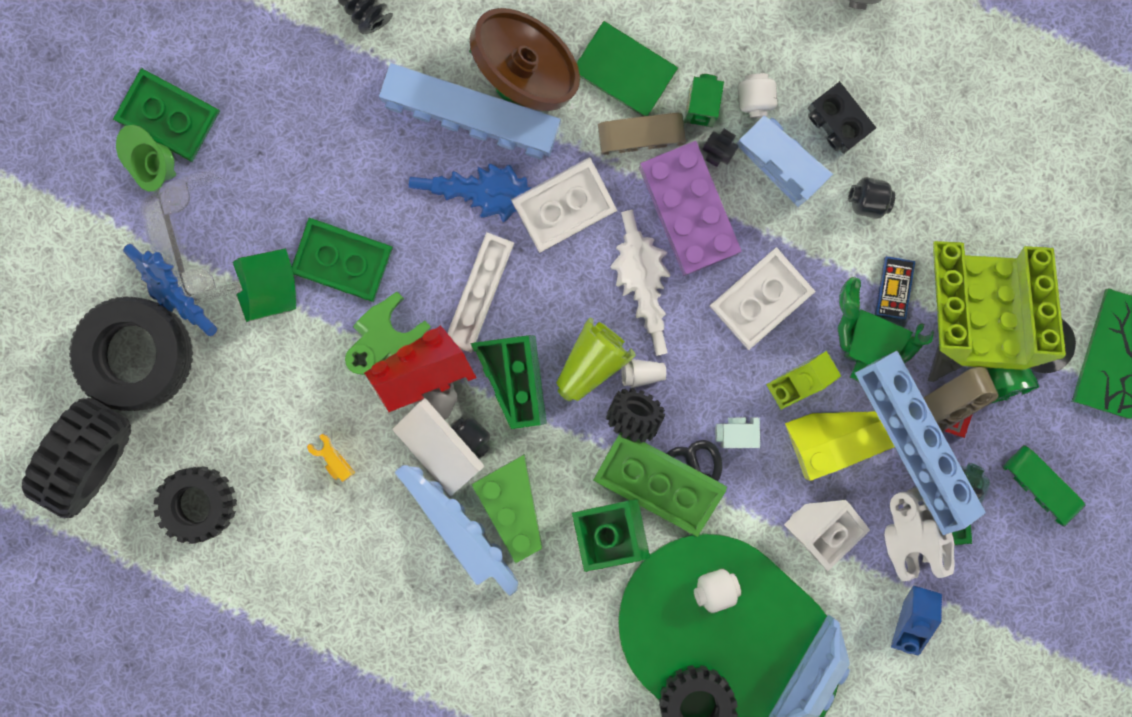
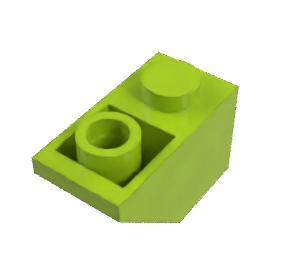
[766,350,841,410]

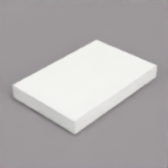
[511,157,617,253]
[710,247,816,350]
[392,398,485,496]

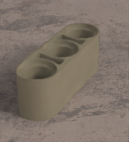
[598,113,686,155]
[923,367,998,432]

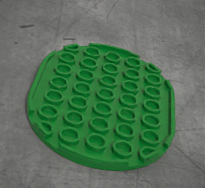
[618,533,839,717]

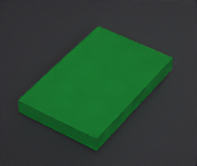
[577,21,678,117]
[113,68,220,162]
[291,218,393,302]

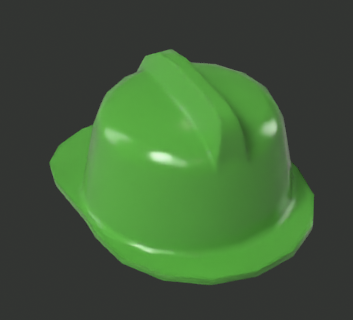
[116,125,176,192]

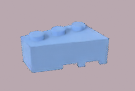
[737,115,833,207]

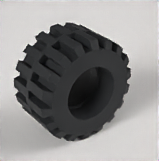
[153,466,237,544]
[659,665,738,717]

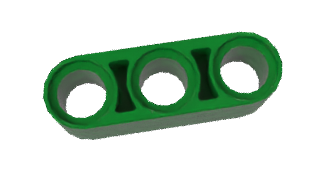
[1002,445,1086,527]

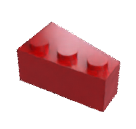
[364,325,477,412]

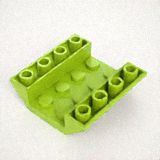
[933,241,1066,370]

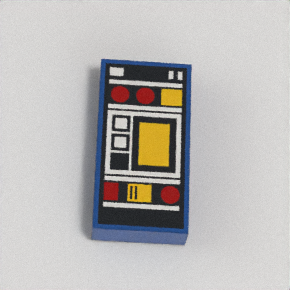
[875,256,915,320]

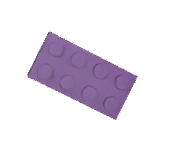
[639,141,742,277]

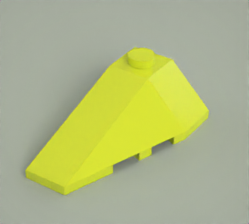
[785,411,895,481]

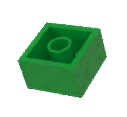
[572,499,650,572]

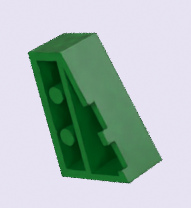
[470,335,547,429]

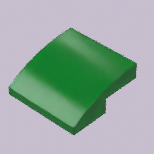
[232,248,296,322]

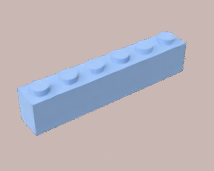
[379,63,561,159]

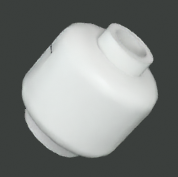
[738,73,778,118]
[694,569,741,613]

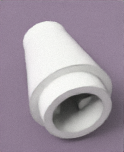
[621,359,666,388]

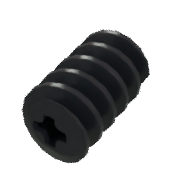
[338,0,393,34]

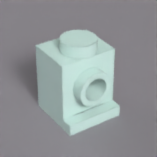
[715,417,760,448]

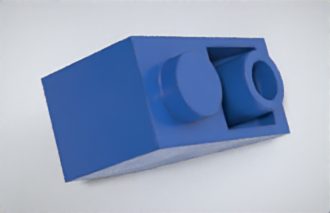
[891,585,942,656]

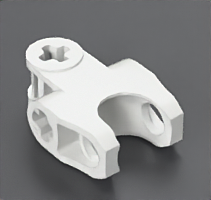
[885,487,955,581]

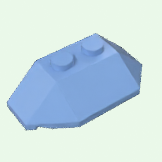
[769,614,850,717]

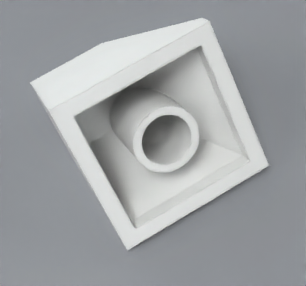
[784,500,870,571]

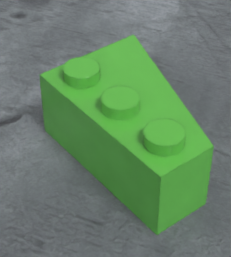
[471,454,542,563]

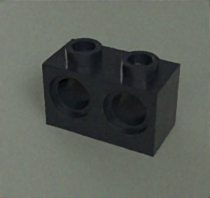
[807,81,877,154]

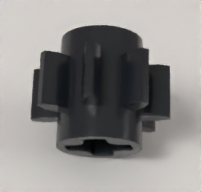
[702,128,739,167]

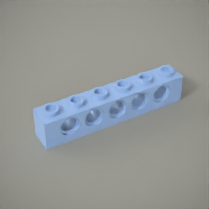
[855,351,986,535]

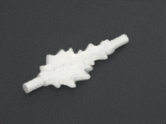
[610,210,670,356]

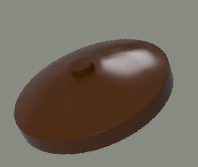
[469,8,580,111]

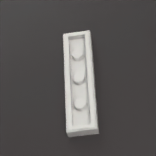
[448,232,514,353]

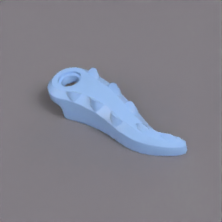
[395,465,518,596]

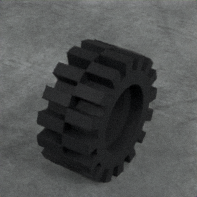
[606,388,665,443]

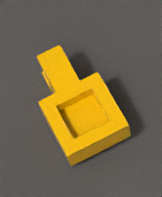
[307,434,355,482]

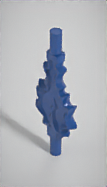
[409,163,533,222]
[123,244,217,336]

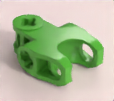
[345,292,432,375]

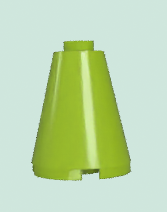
[556,318,636,402]

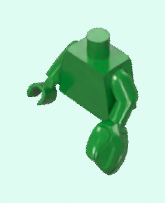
[837,277,934,383]

